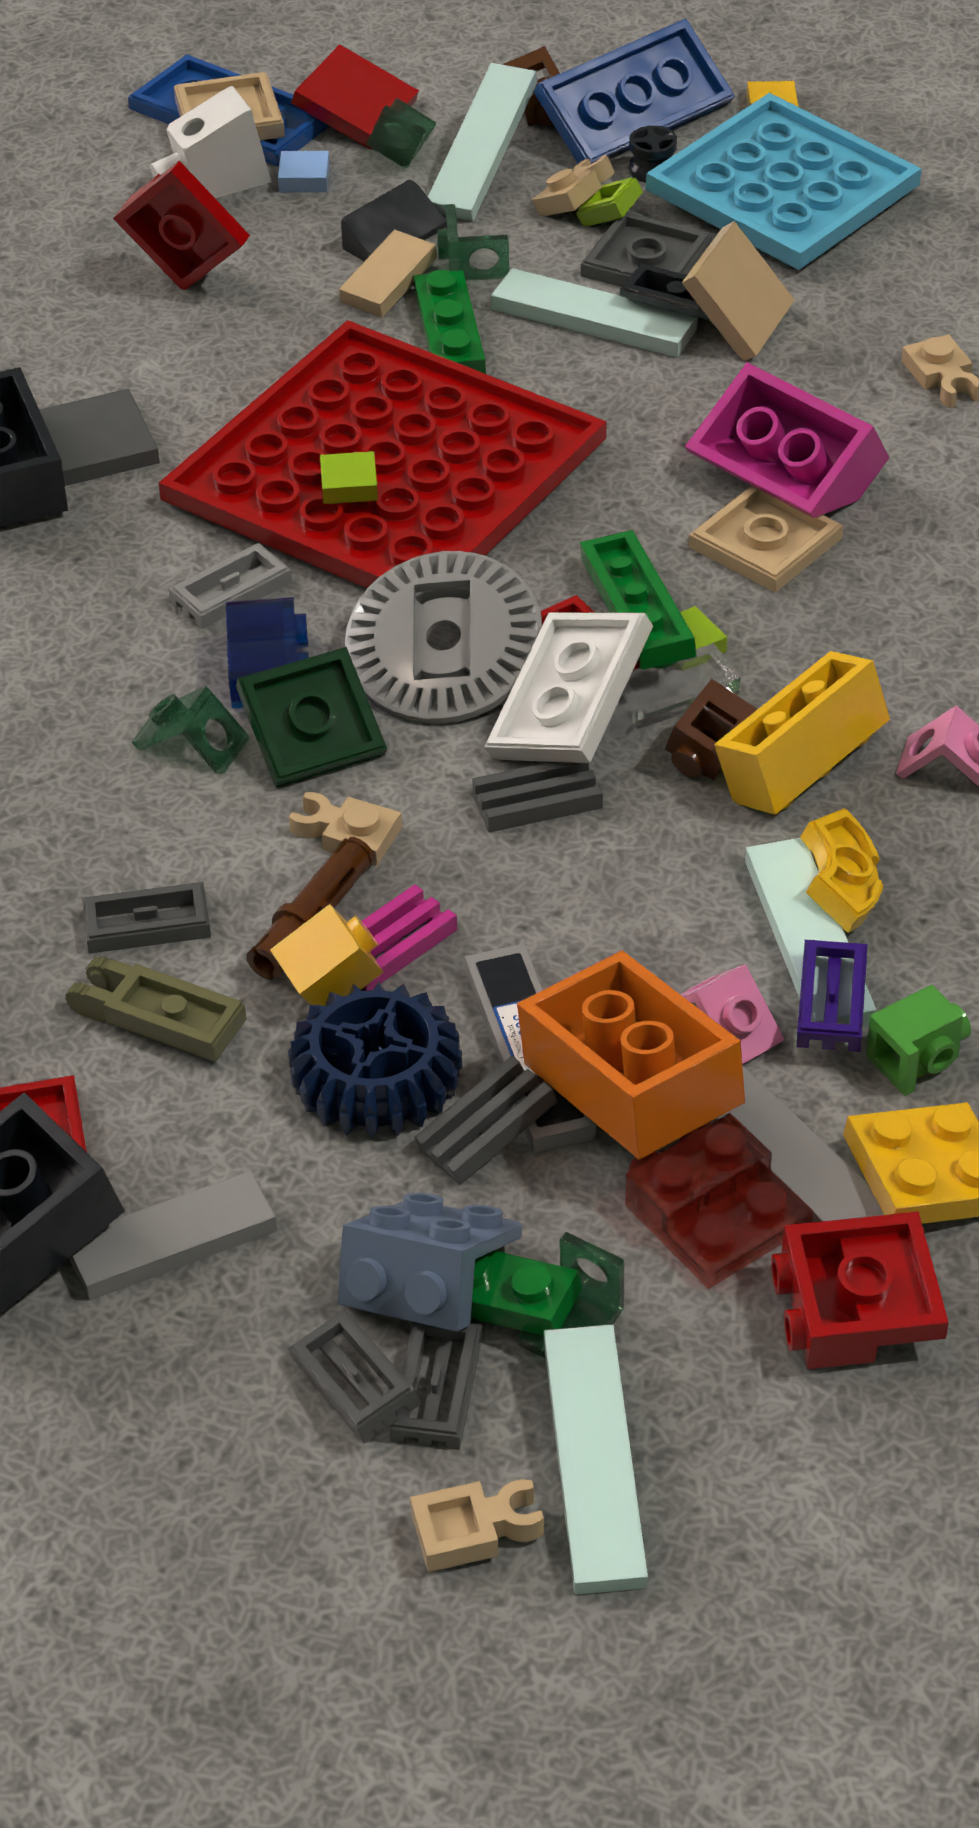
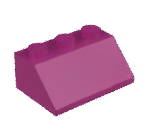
[685,362,889,518]

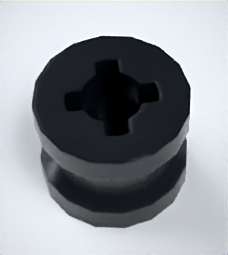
[629,125,677,183]

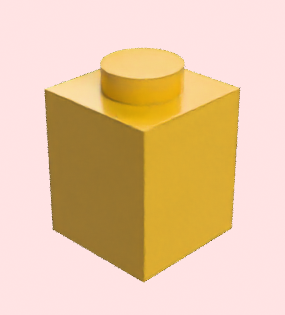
[270,904,384,1006]

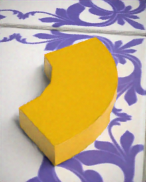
[800,808,883,933]

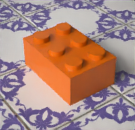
[517,950,745,1160]

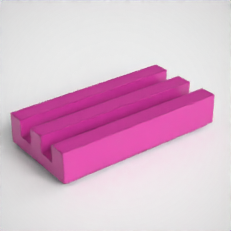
[361,884,457,991]

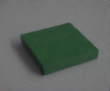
[236,647,387,788]

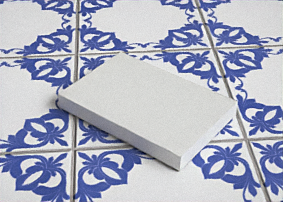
[484,613,653,763]

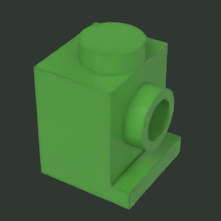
[866,984,971,1096]

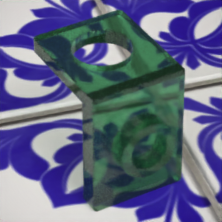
[366,98,436,168]
[437,204,509,281]
[131,686,250,774]
[518,1232,624,1359]

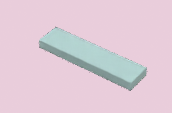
[428,63,537,222]
[491,268,698,358]
[745,838,877,1027]
[544,1325,648,1595]

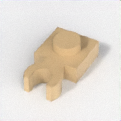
[532,155,615,216]
[901,334,979,408]
[289,792,402,866]
[410,1479,544,1572]

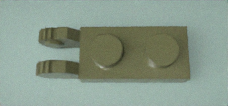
[65,956,247,1062]

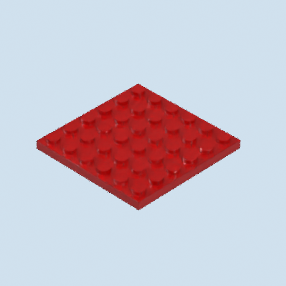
[159,320,607,588]

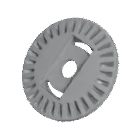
[345,551,543,724]

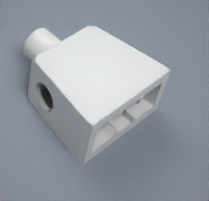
[150,86,271,198]

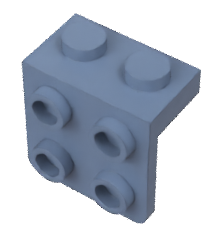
[338,1193,522,1332]

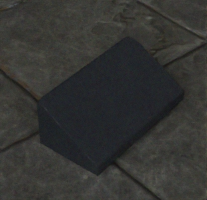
[341,180,447,262]
[620,263,711,321]

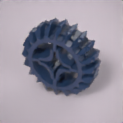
[288,981,463,1139]

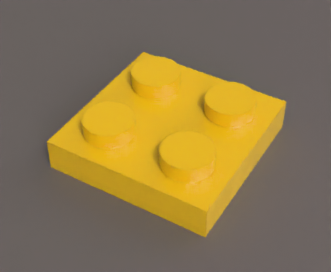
[843,1102,979,1224]

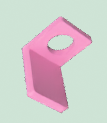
[896,705,979,787]
[680,964,784,1064]

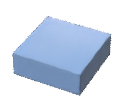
[278,151,330,192]

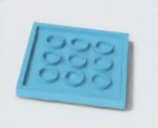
[646,93,922,270]

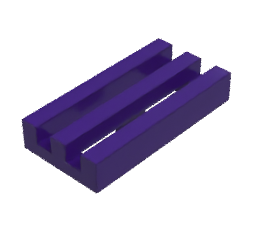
[796,939,868,1052]

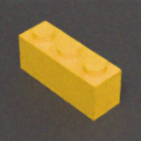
[714,651,890,815]

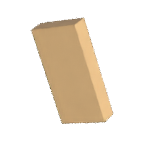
[339,230,438,318]

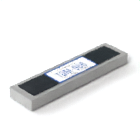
[465,943,596,1154]

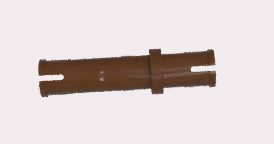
[247,837,374,980]

